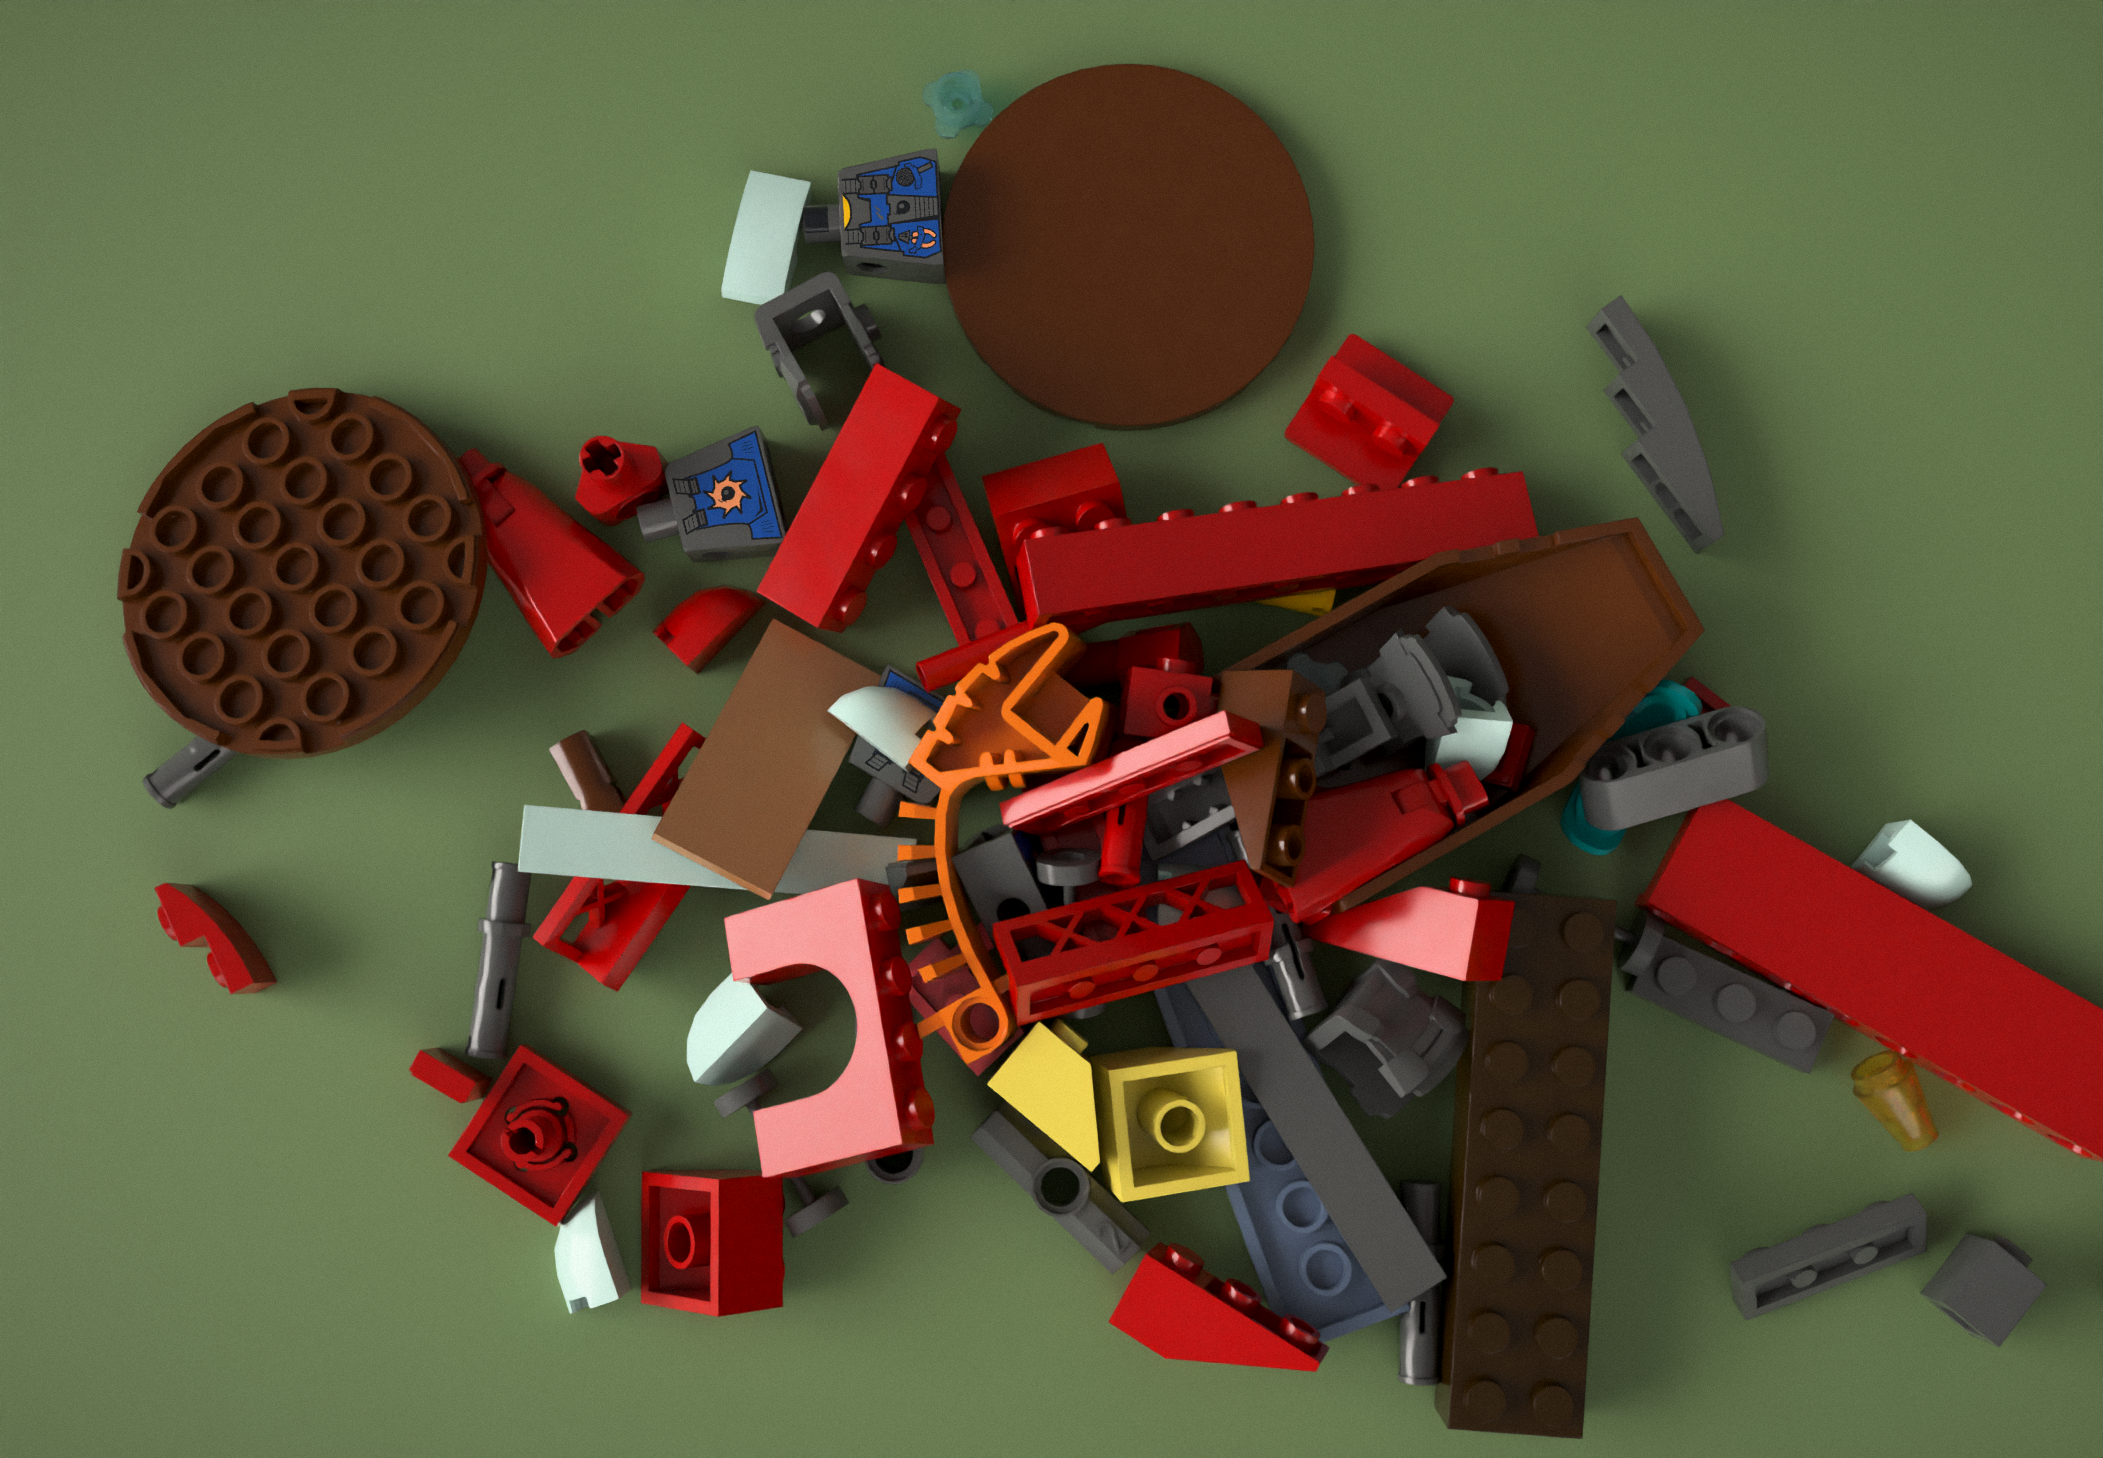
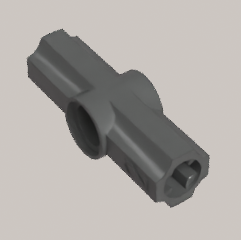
[970,1099,1151,1275]

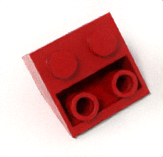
[981,442,1127,618]

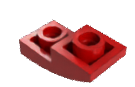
[154,882,277,994]

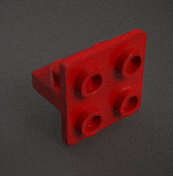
[1284,334,1454,490]

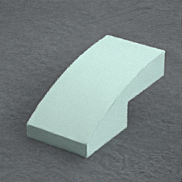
[721,170,812,305]

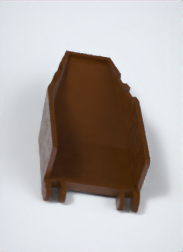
[1170,517,1705,927]

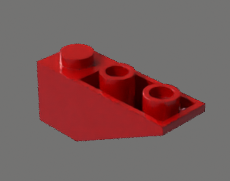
[1108,1242,1330,1372]

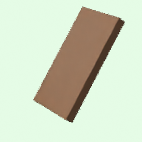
[651,618,882,900]

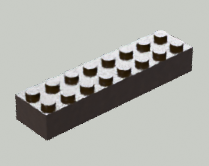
[1434,889,1617,1439]

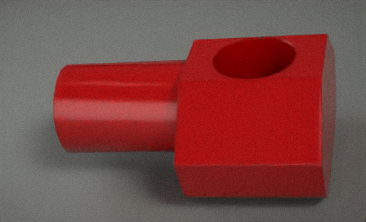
[575,436,669,526]
[1065,622,1204,689]

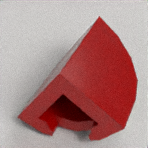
[652,585,767,674]

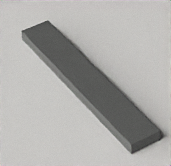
[1185,964,1447,1313]

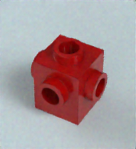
[1116,658,1219,743]

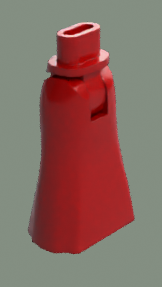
[459,448,645,658]
[1273,760,1489,924]

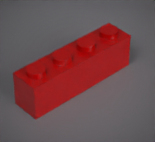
[756,363,962,633]

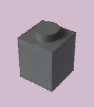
[1920,1233,2047,1347]

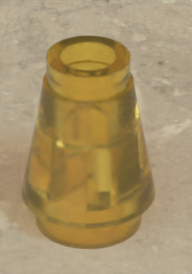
[1851,1050,1939,1152]

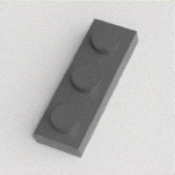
[1625,936,1834,1074]
[1730,1193,1927,1321]

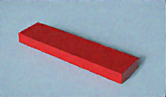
[999,710,1264,837]

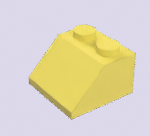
[987,1018,1100,1172]
[1090,1047,1250,1203]

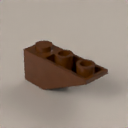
[1216,670,1327,888]

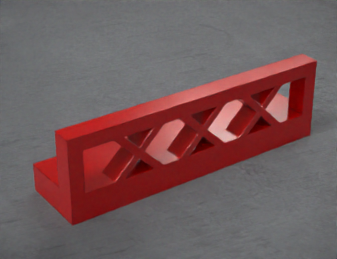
[533,722,706,992]
[993,859,1274,1026]

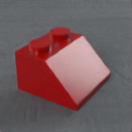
[641,1169,785,1317]

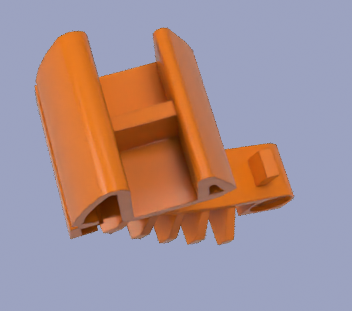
[897,622,1119,1065]

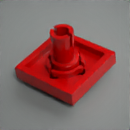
[448,1044,633,1227]

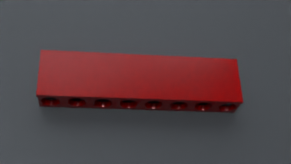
[1634,799,2103,1162]

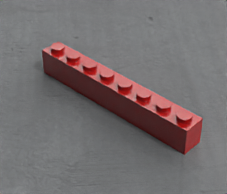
[1016,467,1539,631]

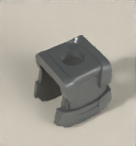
[754,271,886,431]
[1343,606,1509,757]
[1302,958,1469,1119]

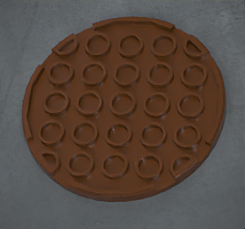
[942,64,1314,431]
[117,388,488,759]

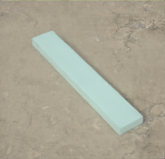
[518,805,917,895]

